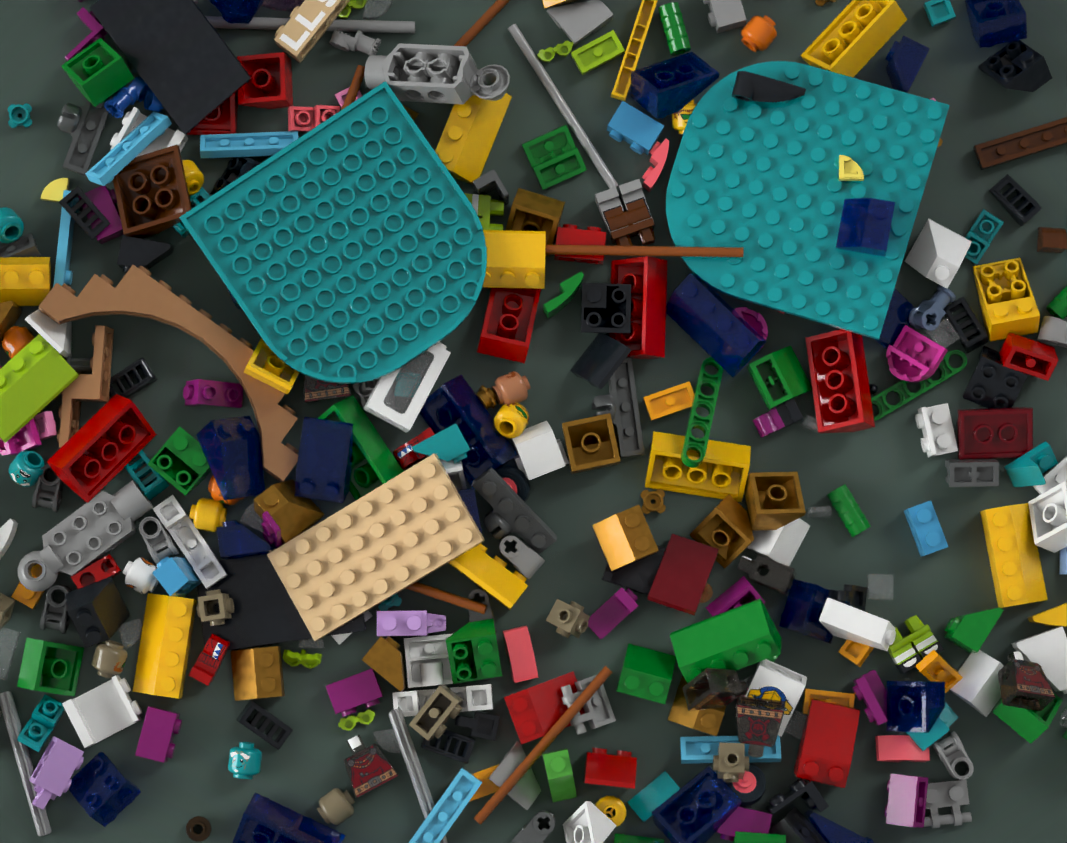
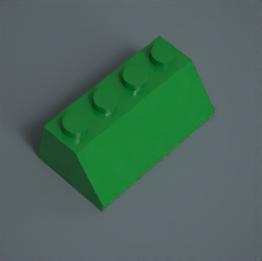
[308,395,404,500]
[670,598,782,688]

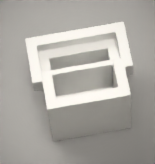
[511,420,569,480]

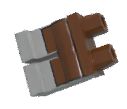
[594,179,655,246]

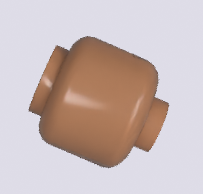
[492,371,530,405]

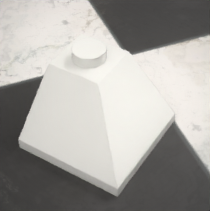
[905,218,972,289]
[25,309,72,358]
[1028,481,1067,553]

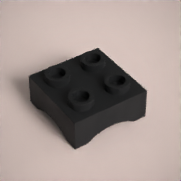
[602,545,665,596]

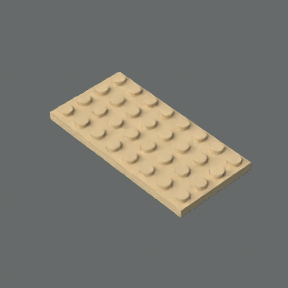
[267,454,485,641]

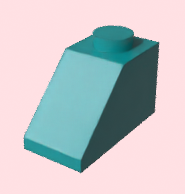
[412,423,470,463]

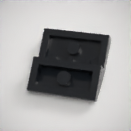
[570,333,632,389]

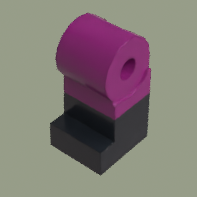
[752,398,803,438]

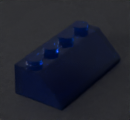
[666,273,767,378]
[420,374,518,488]
[232,793,346,843]

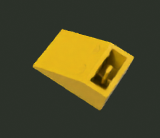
[972,258,1040,341]

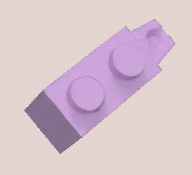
[377,610,446,637]
[29,736,84,810]

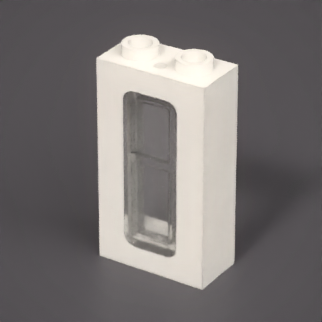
[363,342,451,433]

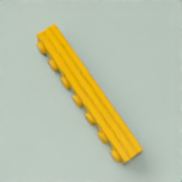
[611,0,658,102]

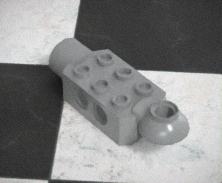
[364,43,510,104]
[17,480,154,592]

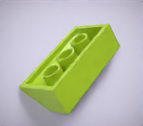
[0,334,79,443]

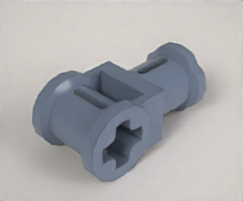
[908,285,956,331]

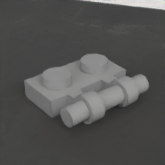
[561,675,616,735]
[924,779,972,829]

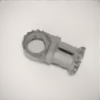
[329,30,381,55]

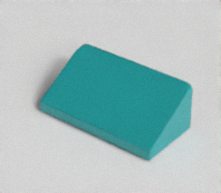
[627,771,682,822]

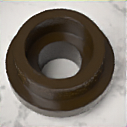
[186,816,211,842]

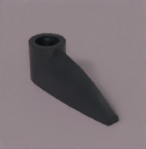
[732,71,806,102]

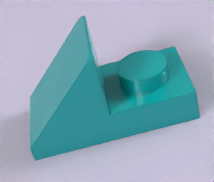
[1004,441,1058,487]
[906,699,959,751]

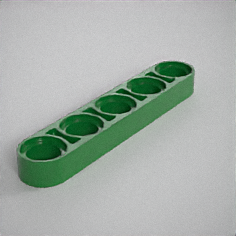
[871,350,967,422]
[681,357,723,468]

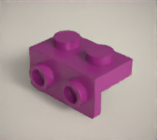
[852,670,897,725]

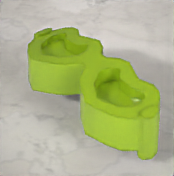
[337,0,367,19]
[537,41,573,63]
[282,649,322,669]
[338,709,375,731]

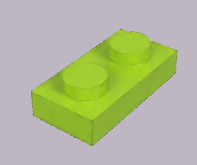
[571,30,625,75]

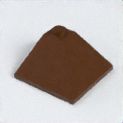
[113,145,192,239]

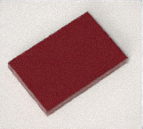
[958,407,1033,460]
[647,534,719,616]

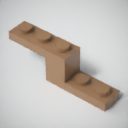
[57,325,114,448]

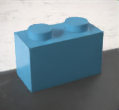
[607,101,664,155]
[904,500,948,557]
[152,557,202,596]

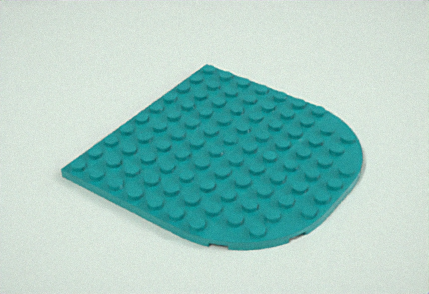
[666,61,950,340]
[179,81,487,384]

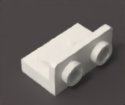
[915,403,958,458]

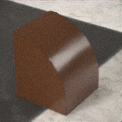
[1037,227,1067,253]

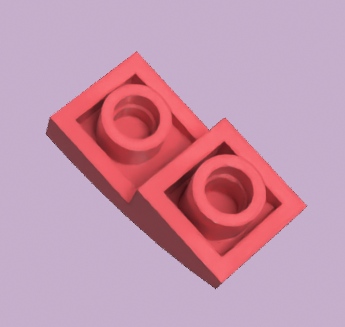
[288,105,340,132]
[642,138,669,192]
[503,626,539,683]
[875,735,930,763]

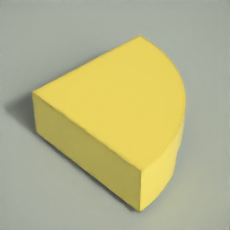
[839,155,864,181]
[40,178,70,202]

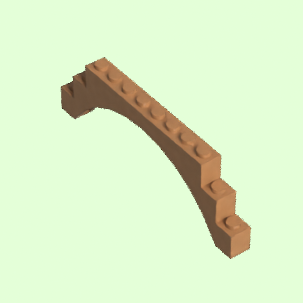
[39,265,301,482]

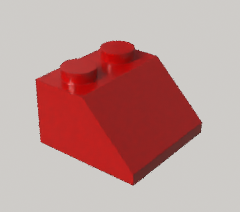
[237,52,293,109]
[583,747,637,789]

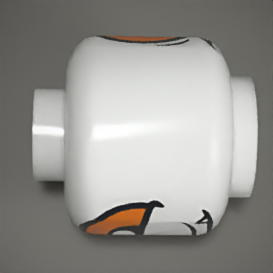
[123,557,159,594]

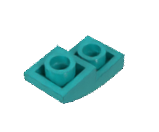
[965,209,1004,265]
[17,694,65,752]

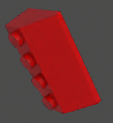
[609,256,667,359]
[805,329,875,433]
[47,394,157,503]

